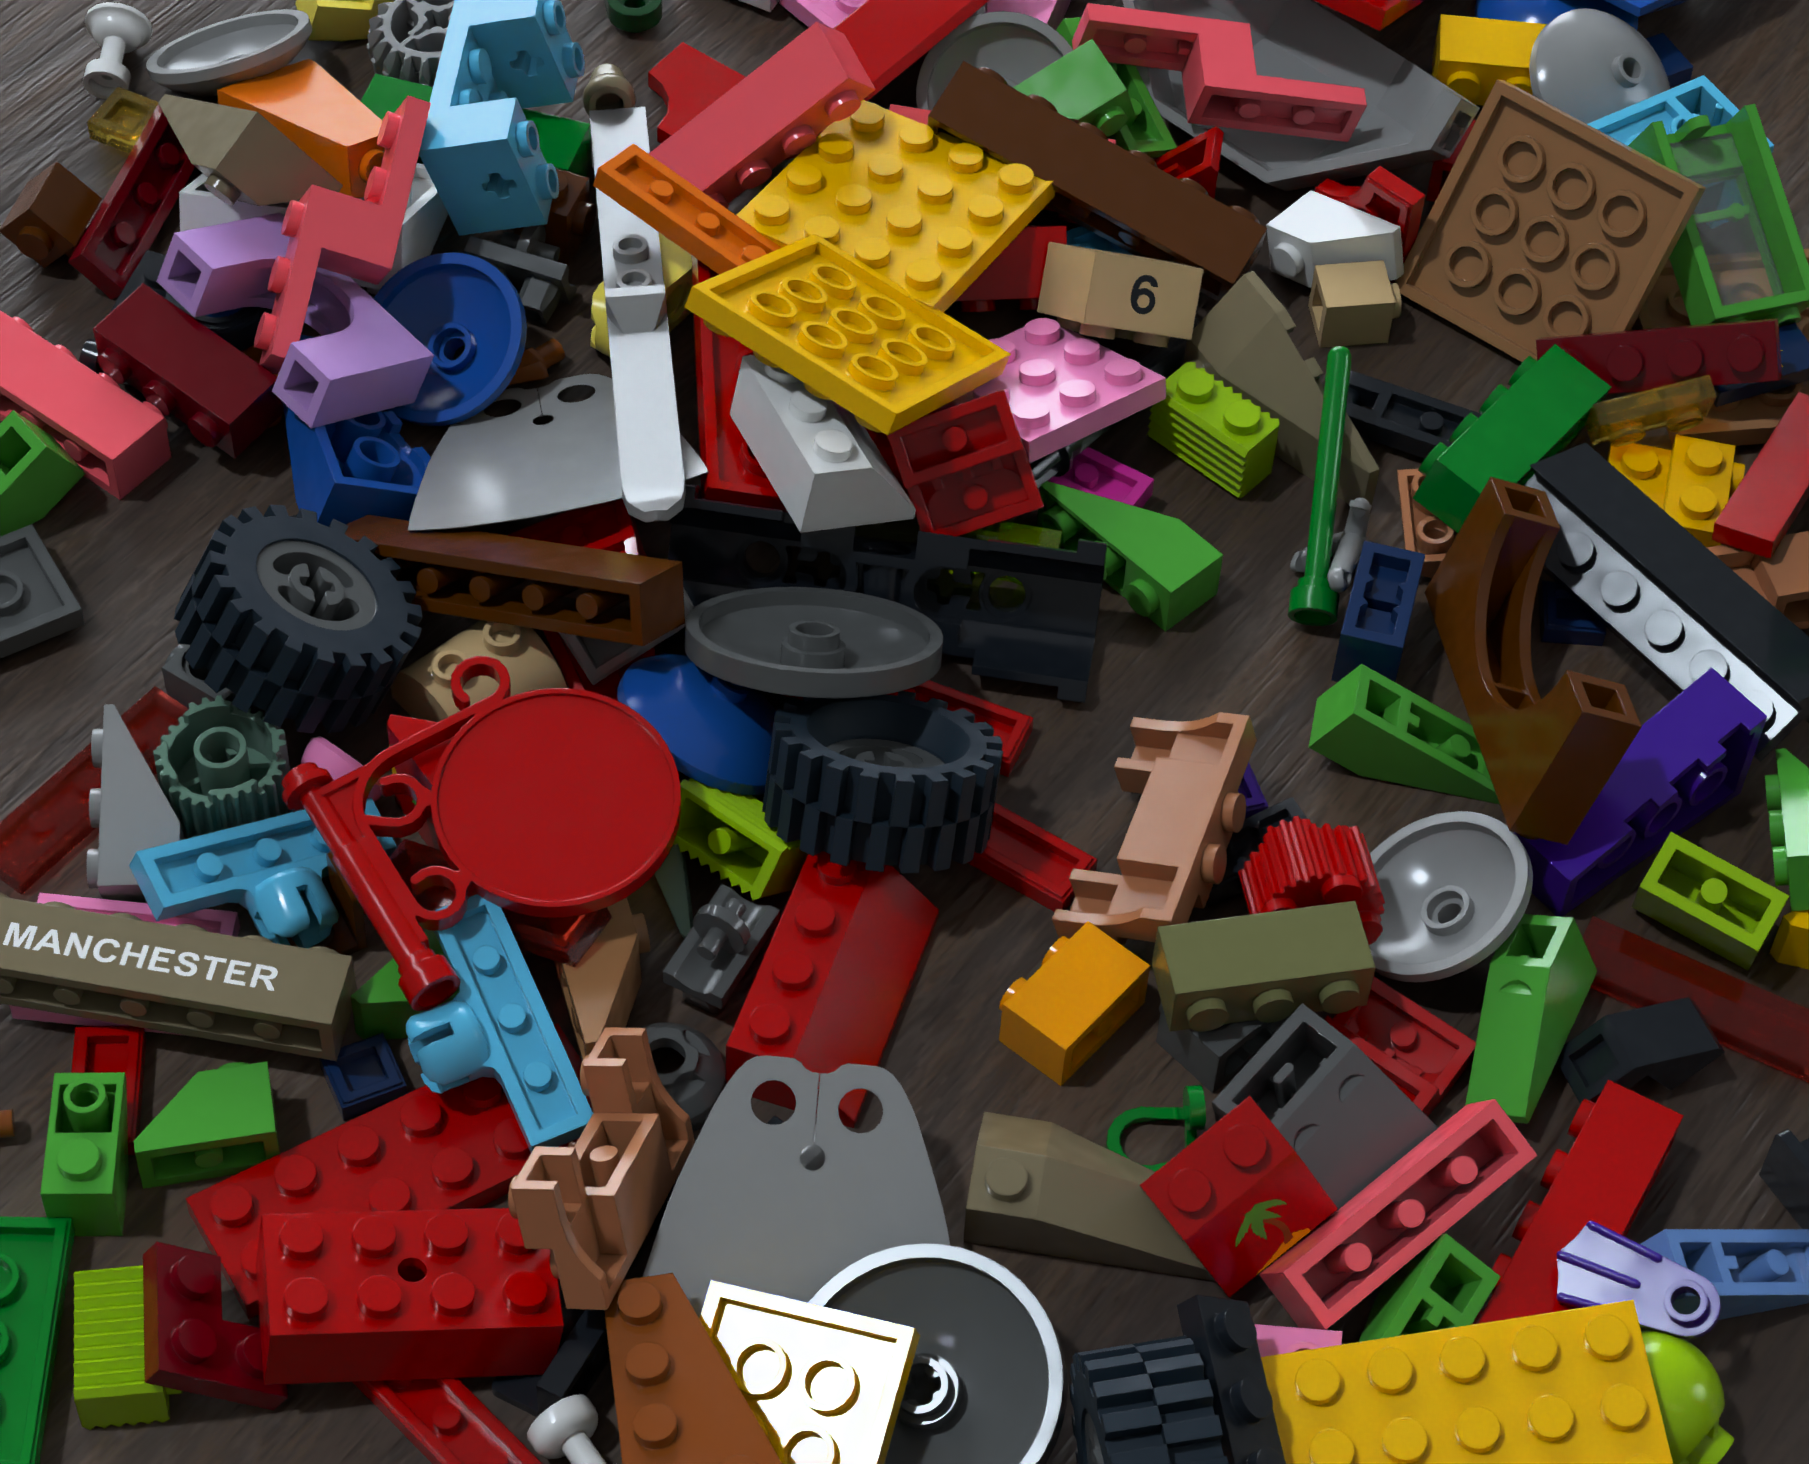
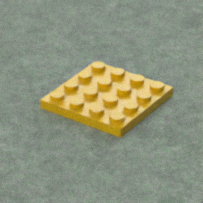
[737,100,1055,312]
[684,233,1011,436]

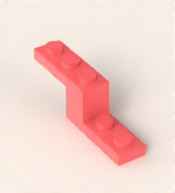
[1072,3,1367,142]
[254,95,431,375]

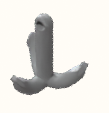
[1290,497,1372,592]

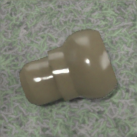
[582,63,636,115]

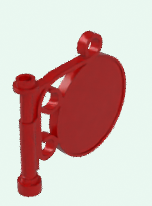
[281,656,681,1011]

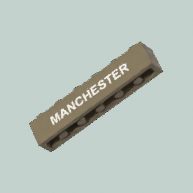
[0,893,357,1061]

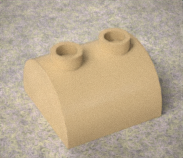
[391,620,567,722]

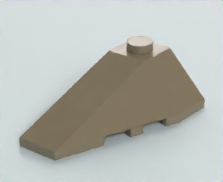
[158,94,343,206]
[1182,271,1380,509]
[963,1112,1216,1282]

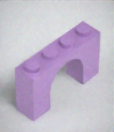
[156,213,434,428]

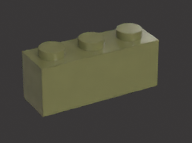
[1152,901,1376,1032]

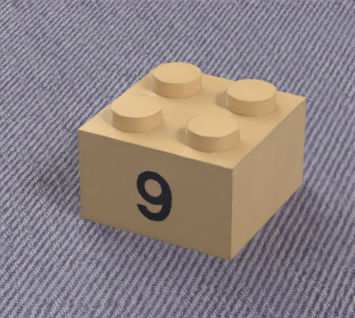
[1037,242,1204,348]

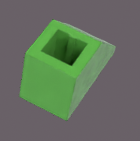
[40,1072,129,1236]

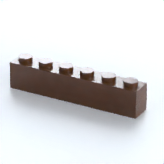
[927,61,1267,302]
[345,515,685,646]

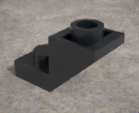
[1557,997,1725,1104]

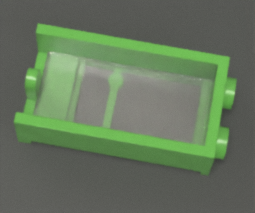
[1628,104,1809,327]

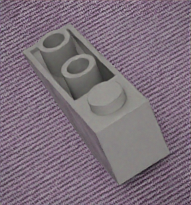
[87,704,185,903]

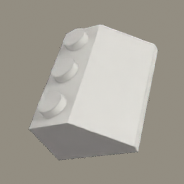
[730,355,916,533]

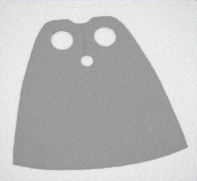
[408,374,709,531]
[643,1055,950,1318]

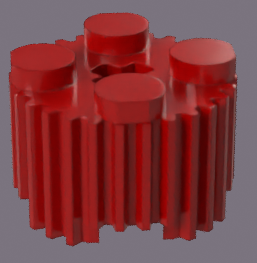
[1238,815,1385,945]

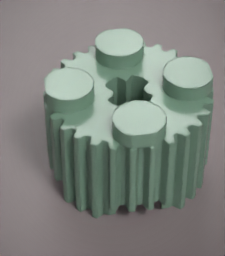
[153,695,290,839]

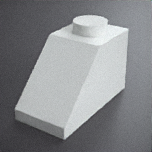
[1266,190,1404,288]

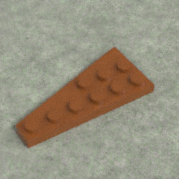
[604,1273,782,1464]

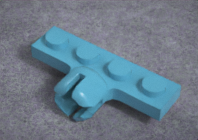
[129,798,397,949]
[406,894,593,1153]

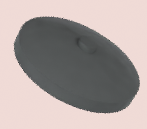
[684,587,943,699]
[809,1243,1068,1464]

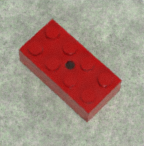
[256,1208,564,1385]

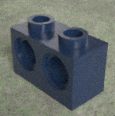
[1331,540,1425,682]

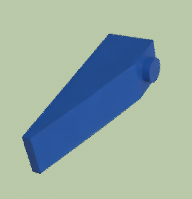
[283,335,431,527]

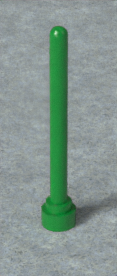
[1288,346,1352,626]

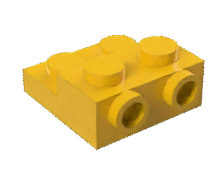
[1607,434,1745,547]

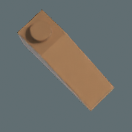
[547,897,650,1061]

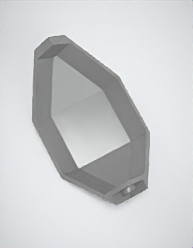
[1122,0,1480,191]

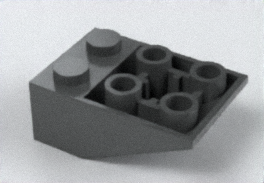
[1212,1003,1438,1218]

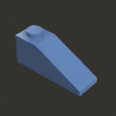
[1641,1229,1809,1320]

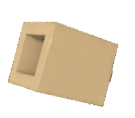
[1308,260,1401,348]

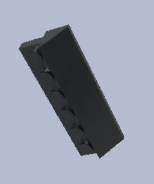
[1523,443,1809,762]

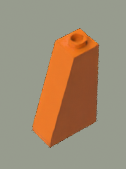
[217,59,385,199]

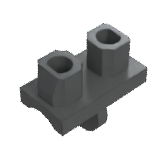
[464,225,577,324]
[663,884,780,1013]

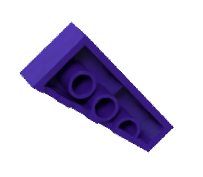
[1514,667,1768,917]

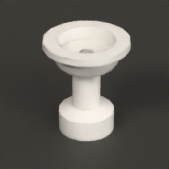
[83,2,153,100]

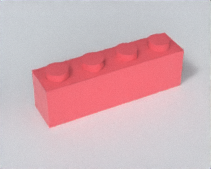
[649,22,876,209]
[0,310,172,500]
[1259,1099,1537,1330]

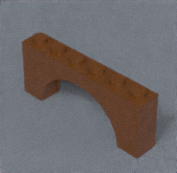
[1424,477,1642,845]

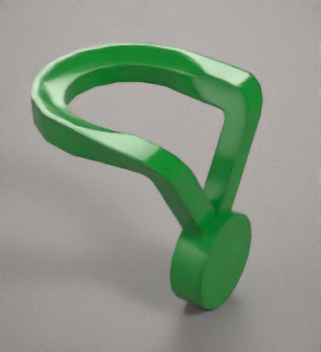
[1106,1085,1206,1172]

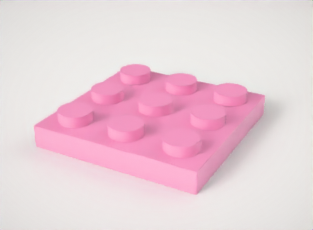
[934,317,1166,463]

